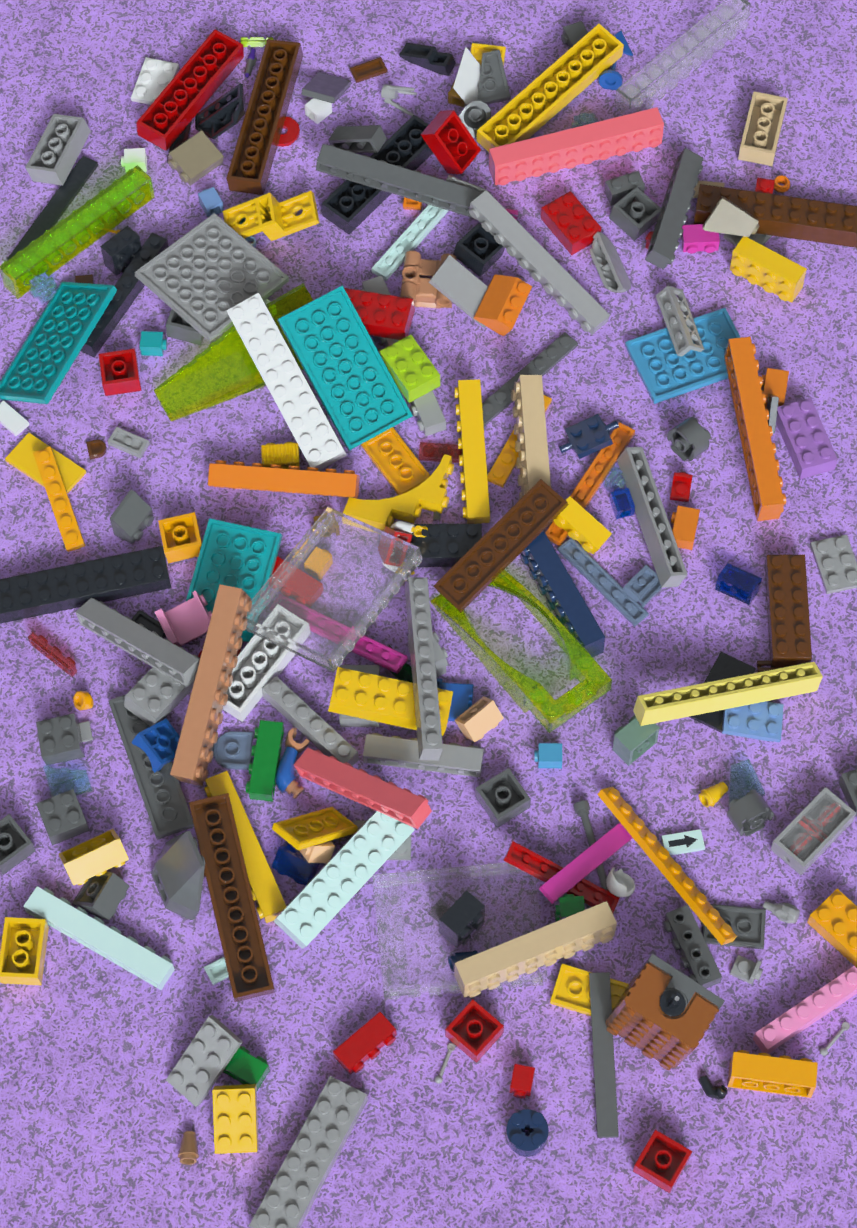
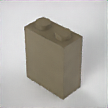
[168,131,224,186]

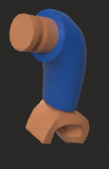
[276,728,310,799]

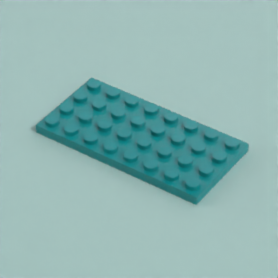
[0,282,117,404]
[277,285,413,451]

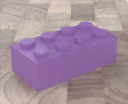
[776,398,838,479]

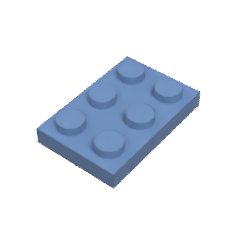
[722,701,784,742]

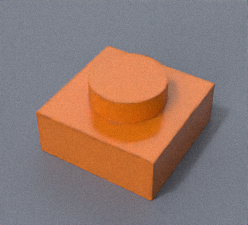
[403,197,422,210]

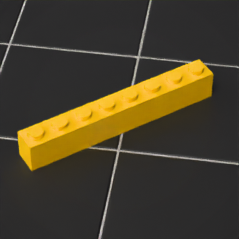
[454,379,490,524]
[204,771,287,923]

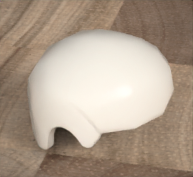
[606,867,635,897]

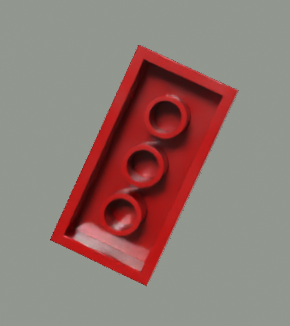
[344,288,415,340]

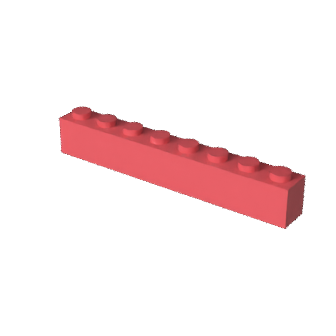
[294,748,432,829]

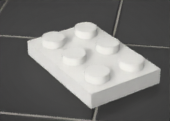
[131,57,179,105]

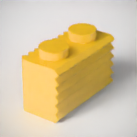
[261,442,300,469]

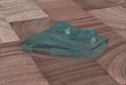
[728,759,765,809]
[43,766,92,797]

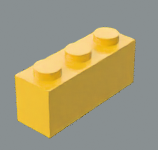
[553,496,612,554]

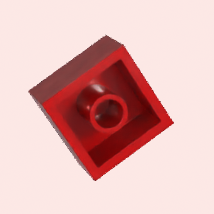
[99,348,142,396]
[445,999,504,1063]
[633,1130,692,1193]

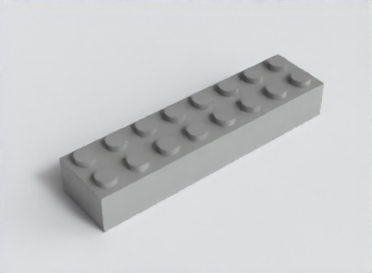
[249,1076,368,1228]

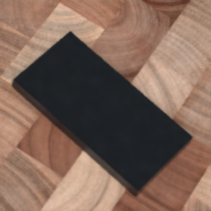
[689,652,756,733]

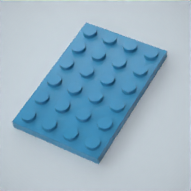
[625,308,741,404]

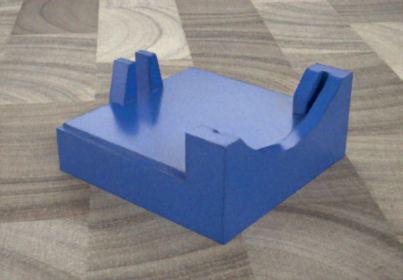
[437,678,474,722]
[132,718,180,773]

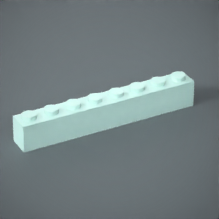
[23,886,175,990]

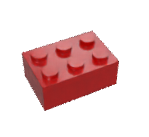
[421,110,481,174]
[541,191,602,255]

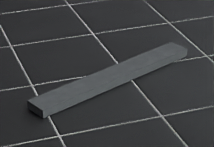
[589,972,619,1138]

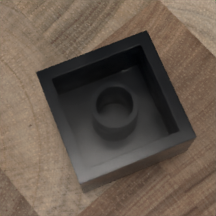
[453,223,505,277]
[439,890,485,948]

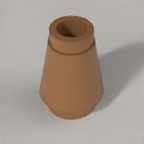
[178,1131,199,1165]

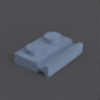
[622,565,662,608]

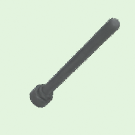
[573,800,609,891]

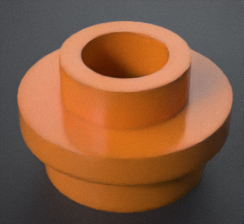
[774,175,790,193]

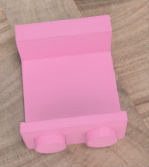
[155,591,212,647]

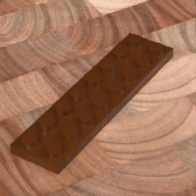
[433,479,569,613]

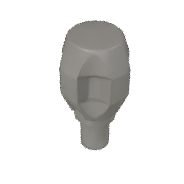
[763,901,800,923]

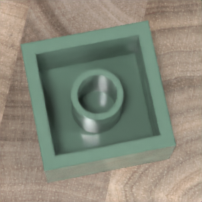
[612,715,660,766]

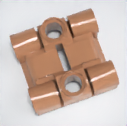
[400,251,457,309]

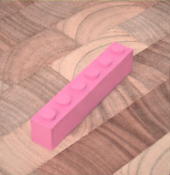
[753,966,857,1054]

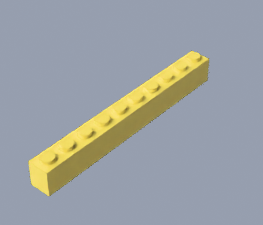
[633,662,823,726]

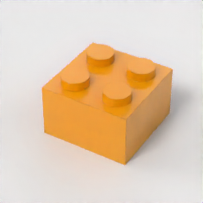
[158,512,202,563]

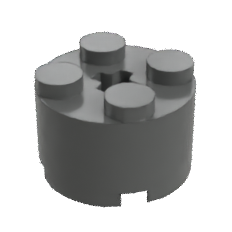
[667,417,711,462]
[727,790,774,836]

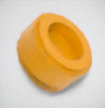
[73,691,94,710]

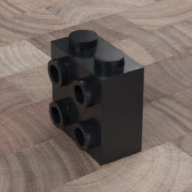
[100,225,142,276]

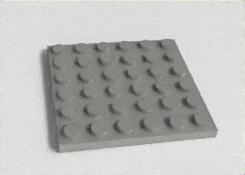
[135,213,289,342]

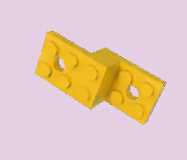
[223,191,320,241]

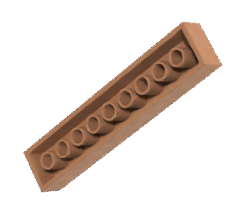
[170,585,252,786]

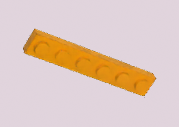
[487,395,552,488]
[33,446,86,552]

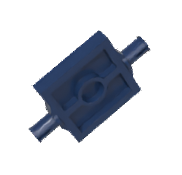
[559,414,619,459]

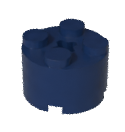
[506,1109,549,1157]

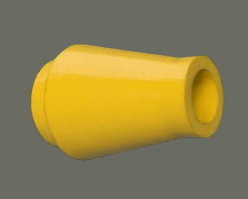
[698,781,728,807]

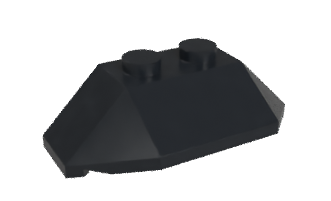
[195,83,245,139]

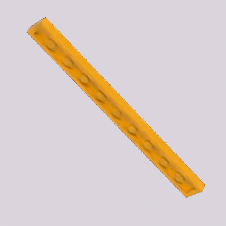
[597,786,737,945]

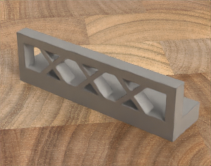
[656,286,704,357]

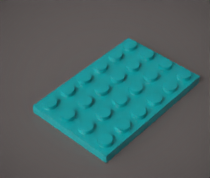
[186,518,283,643]

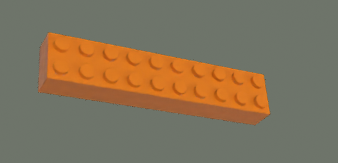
[724,337,786,521]

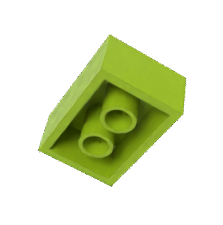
[380,335,440,403]

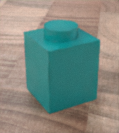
[139,331,168,356]

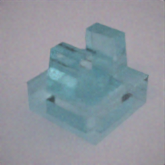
[604,467,626,493]

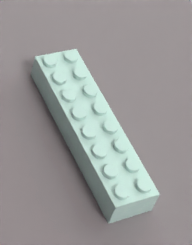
[273,811,415,949]

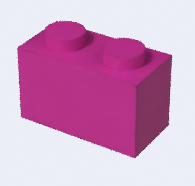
[681,224,720,254]

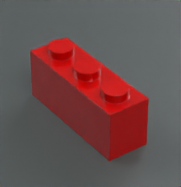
[333,1012,397,1075]

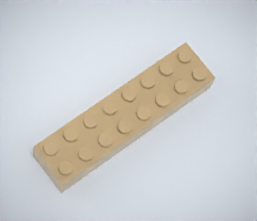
[511,375,551,500]
[454,901,617,998]

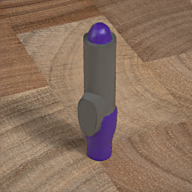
[244,48,257,78]

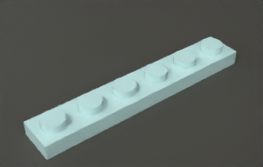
[372,205,448,281]

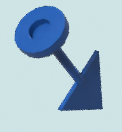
[599,31,633,90]

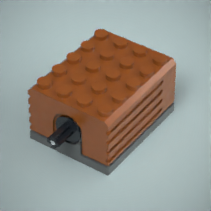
[605,954,725,1070]

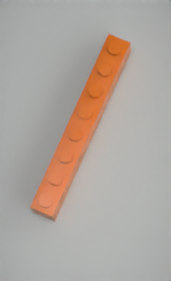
[208,460,360,498]

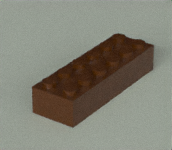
[765,555,812,667]

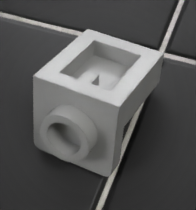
[730,955,763,985]

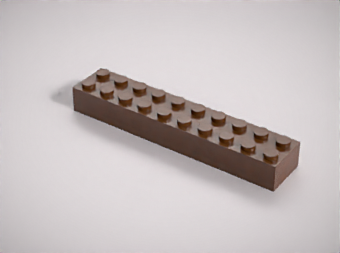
[226,39,303,195]
[694,184,857,248]
[189,793,275,1002]

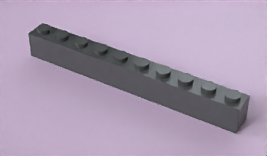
[316,144,493,218]

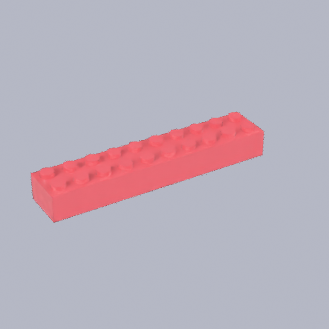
[489,107,664,185]

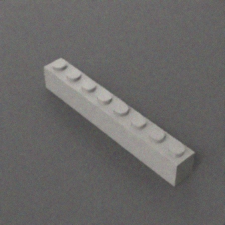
[617,447,688,588]
[76,598,200,687]

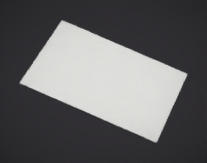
[453,47,481,105]

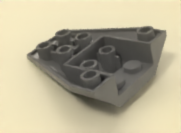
[151,831,205,920]

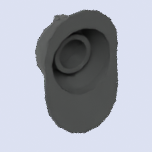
[458,100,491,138]

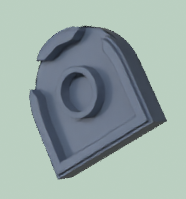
[212,731,253,770]

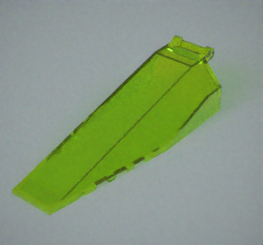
[153,283,314,422]

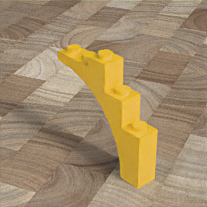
[343,454,454,533]

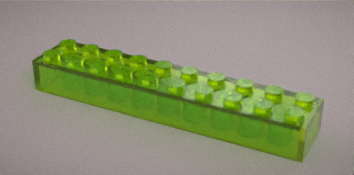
[0,165,155,299]

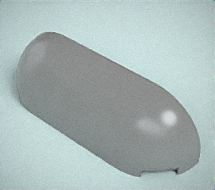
[590,232,631,293]

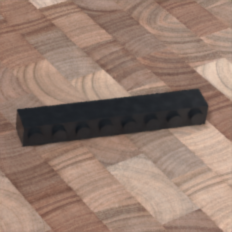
[81,232,169,358]

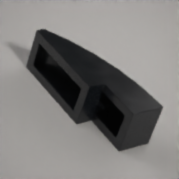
[399,42,456,76]

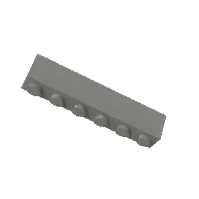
[262,676,359,766]
[363,733,484,777]

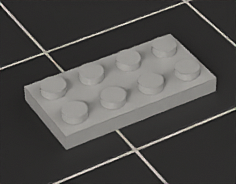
[166,1015,243,1107]

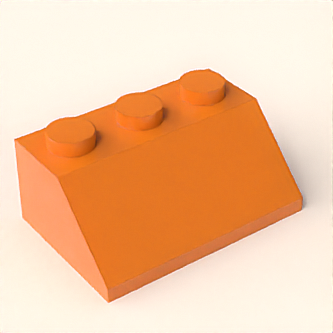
[473,274,532,336]

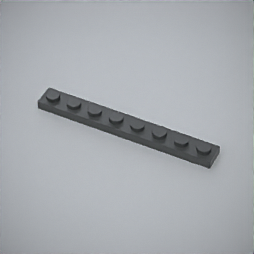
[482,332,578,427]

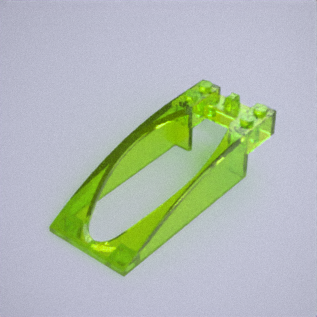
[430,570,612,733]

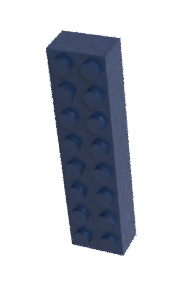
[520,530,605,662]

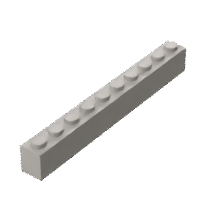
[469,190,610,335]
[361,276,446,436]
[405,577,443,761]

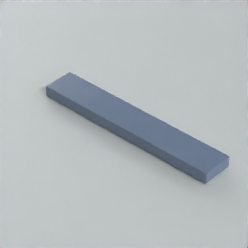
[557,538,649,627]

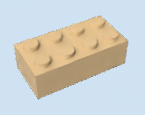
[738,92,788,166]

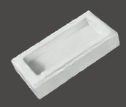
[0,401,29,436]

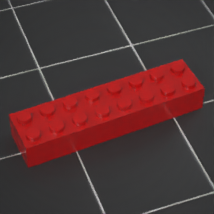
[136,29,244,151]

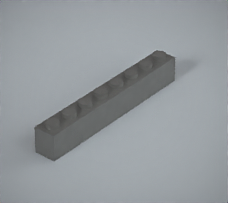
[645,148,703,270]

